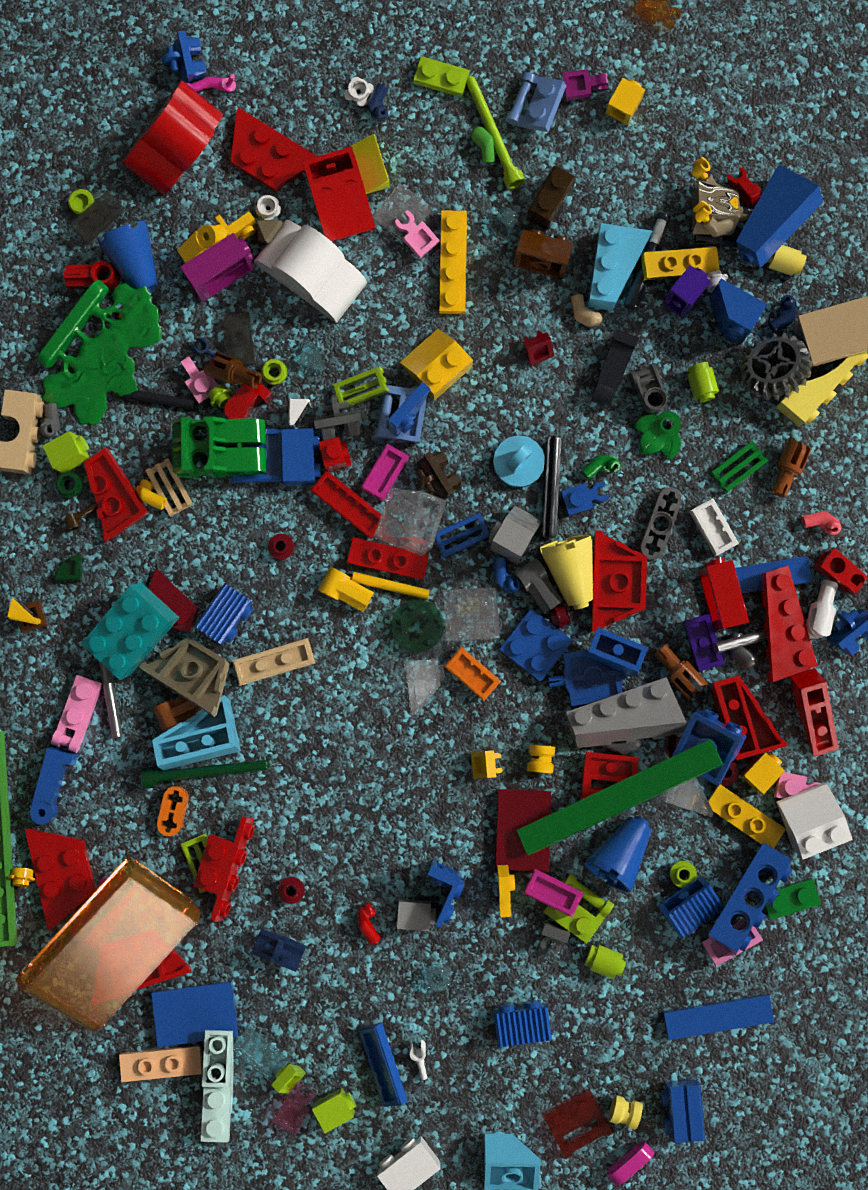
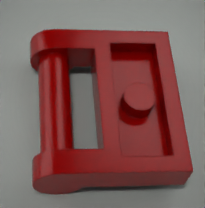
[580,752,639,799]

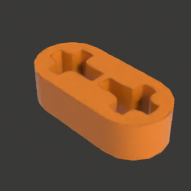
[157,786,189,836]

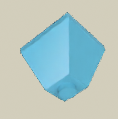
[484,1132,541,1190]

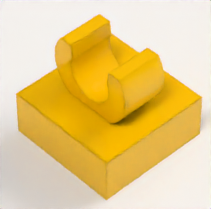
[471,750,503,779]

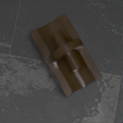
[415,451,462,502]

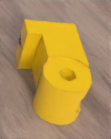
[177,224,227,263]

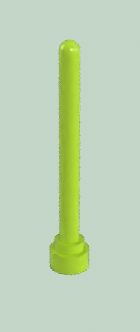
[466,76,526,190]

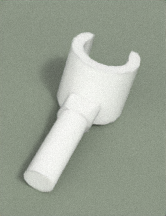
[410,1040,427,1080]

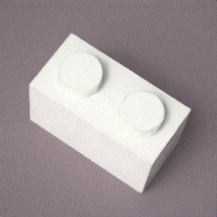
[377,1136,440,1190]

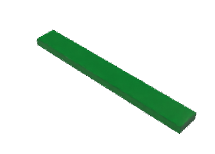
[517,739,724,855]

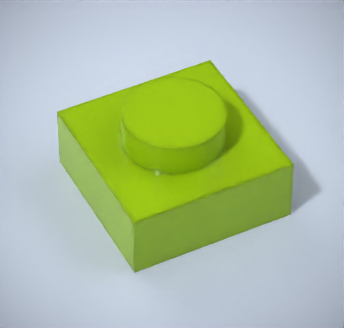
[271,1064,306,1094]

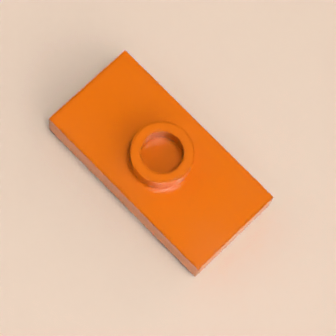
[444,647,501,701]

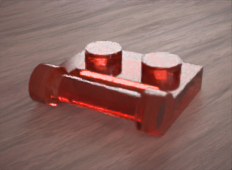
[542,1088,613,1159]

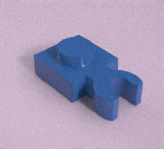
[560,482,610,517]

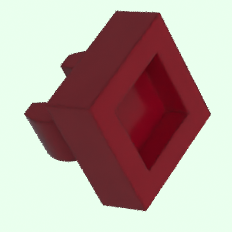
[523,331,554,366]

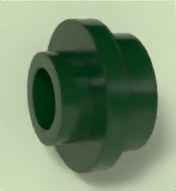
[56,472,83,498]

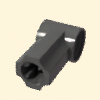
[514,558,563,614]

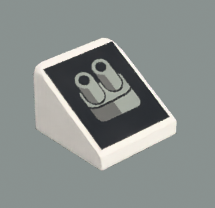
[288,399,311,429]

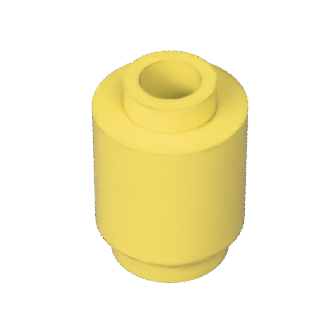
[767,245,807,276]

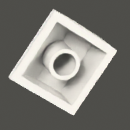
[777,782,853,859]

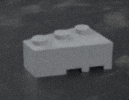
[488,506,542,565]

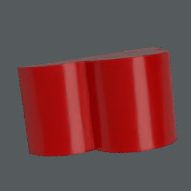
[121,80,223,196]

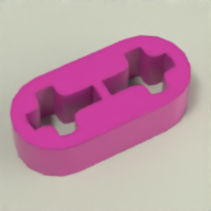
[606,1141,654,1186]

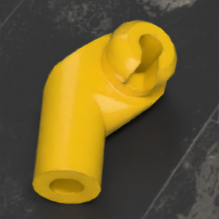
[136,479,167,510]

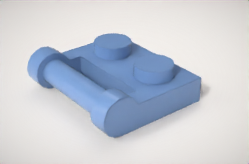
[505,72,566,132]
[374,385,427,444]

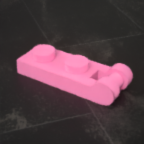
[51,675,103,753]

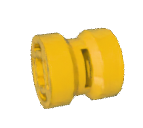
[527,744,555,773]

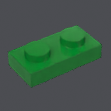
[764,878,821,920]

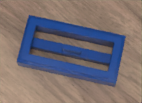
[432,512,490,558]

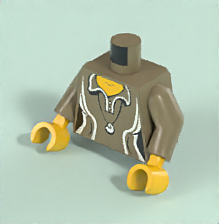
[691,157,753,237]

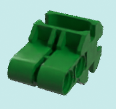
[172,417,266,479]

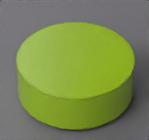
[68,189,96,217]

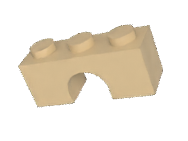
[0,390,44,475]

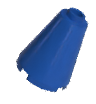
[97,221,158,294]
[584,815,651,893]

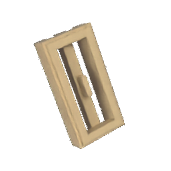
[145,458,194,517]

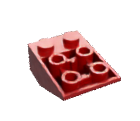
[302,146,376,242]

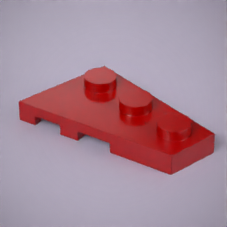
[84,448,150,542]

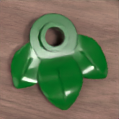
[634,411,681,460]

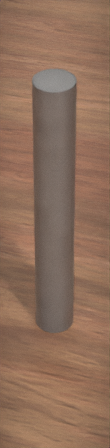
[713,630,768,653]
[99,661,122,738]

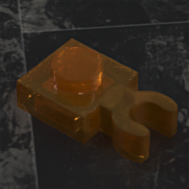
[633,0,682,30]

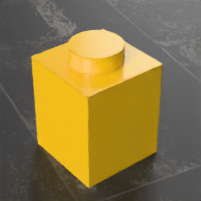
[605,78,645,126]
[739,752,785,794]

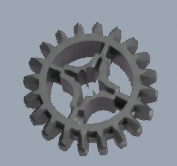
[740,333,813,401]

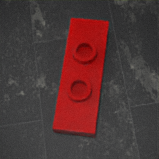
[310,470,387,540]
[347,537,429,581]

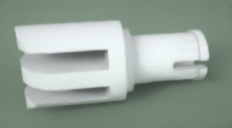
[806,580,838,639]

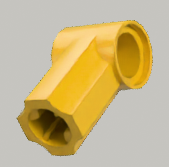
[318,567,374,612]

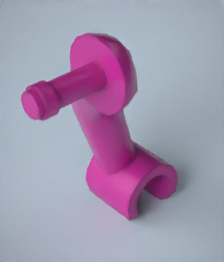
[187,74,236,92]

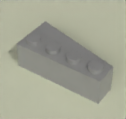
[566,677,687,748]

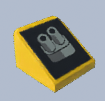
[7,598,41,625]

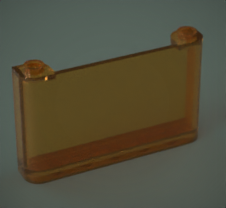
[15,856,200,1032]

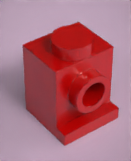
[319,437,352,472]

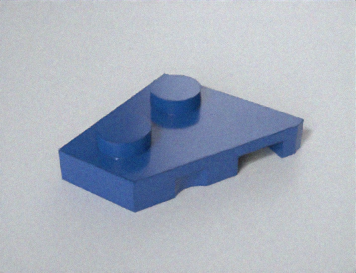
[388,382,431,436]

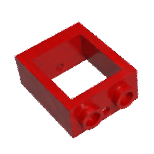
[698,557,749,632]

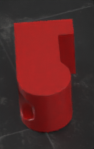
[224,383,273,419]
[812,548,868,596]

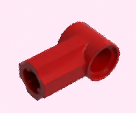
[64,261,120,291]

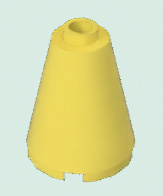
[540,534,593,609]

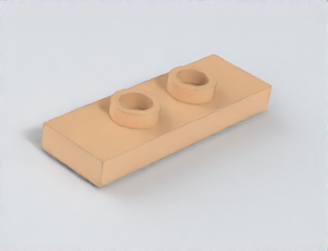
[119,1045,203,1082]

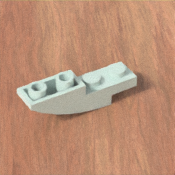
[201,1030,233,1143]

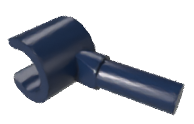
[190,338,216,357]

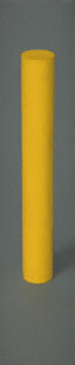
[352,572,430,600]

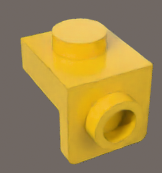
[215,211,257,240]

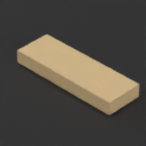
[232,638,316,686]

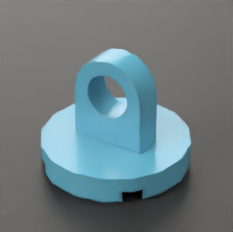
[493,435,545,487]

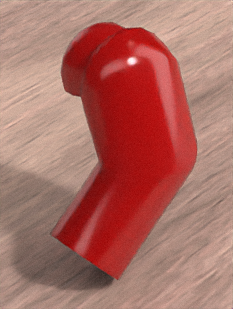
[357,903,381,945]

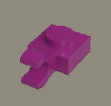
[562,69,608,101]

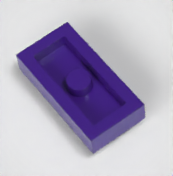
[683,614,724,672]

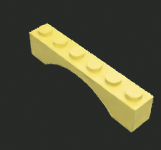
[776,352,868,427]

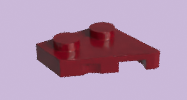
[149,570,199,633]

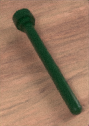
[141,760,270,789]

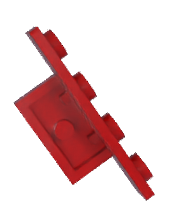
[193,817,255,922]

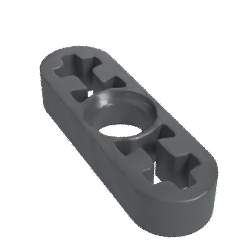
[639,487,682,561]

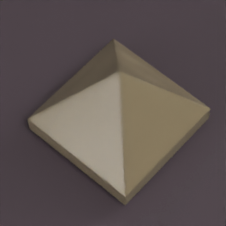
[257,220,283,244]

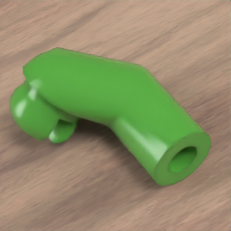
[471,126,495,162]

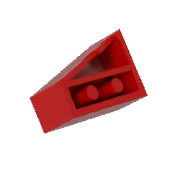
[708,675,788,760]

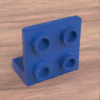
[428,860,465,928]

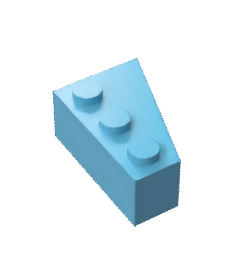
[587,223,652,311]
[152,695,241,770]

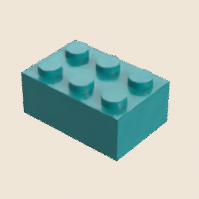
[81,582,180,680]

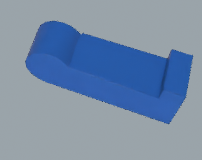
[30,747,78,825]

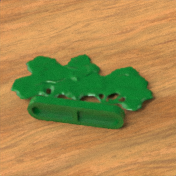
[37,280,162,425]

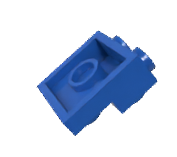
[672,709,747,786]

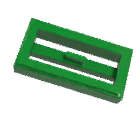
[711,441,769,493]

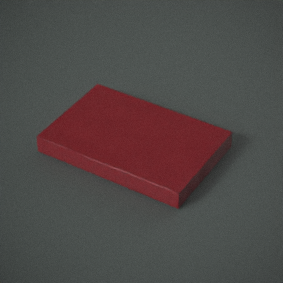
[495,789,551,871]

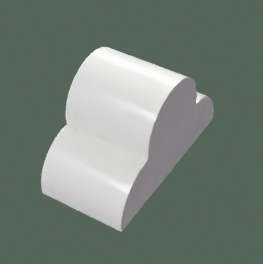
[254,220,367,323]

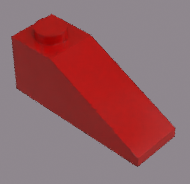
[790,668,839,757]

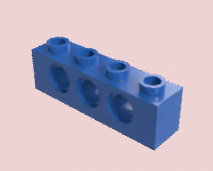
[708,843,793,955]

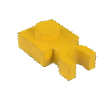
[497,865,515,917]

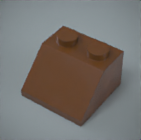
[514,229,573,280]

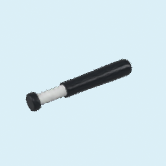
[624,212,671,311]

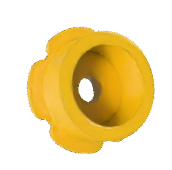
[8,867,35,887]

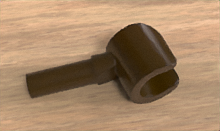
[64,503,98,531]

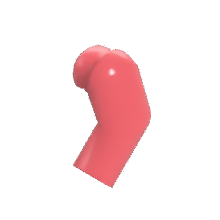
[801,511,841,535]

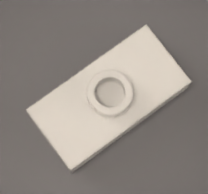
[689,498,739,557]

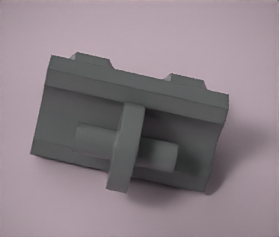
[314,396,362,441]

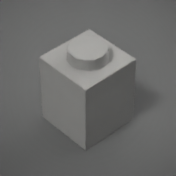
[397,899,436,931]

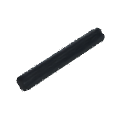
[541,436,562,539]

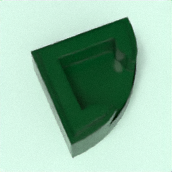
[54,554,83,581]

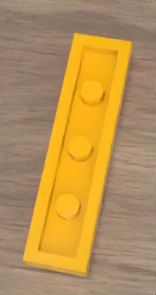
[439,210,467,314]

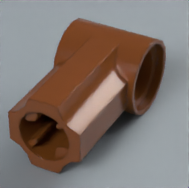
[152,697,201,733]

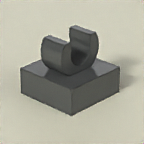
[540,921,570,954]

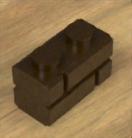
[527,166,576,230]

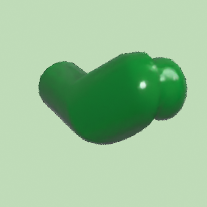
[581,455,621,480]

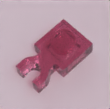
[272,1081,317,1136]

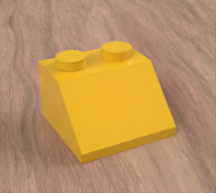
[400,329,473,401]

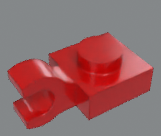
[727,167,762,210]

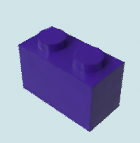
[663,265,711,319]

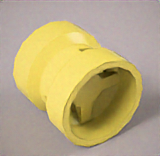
[609,1095,643,1130]

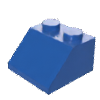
[709,278,767,344]

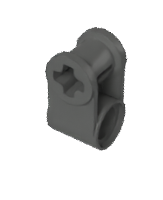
[629,363,667,415]

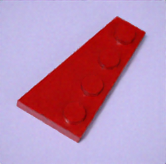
[761,566,818,682]

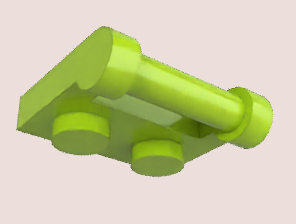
[543,873,614,944]

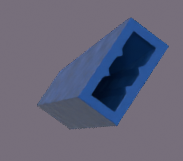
[736,165,823,268]

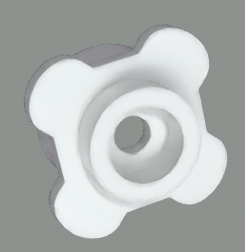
[344,77,374,107]

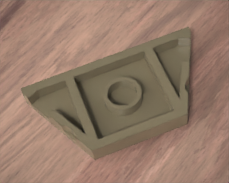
[139,637,230,717]

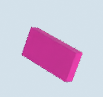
[360,444,409,502]
[524,869,584,917]

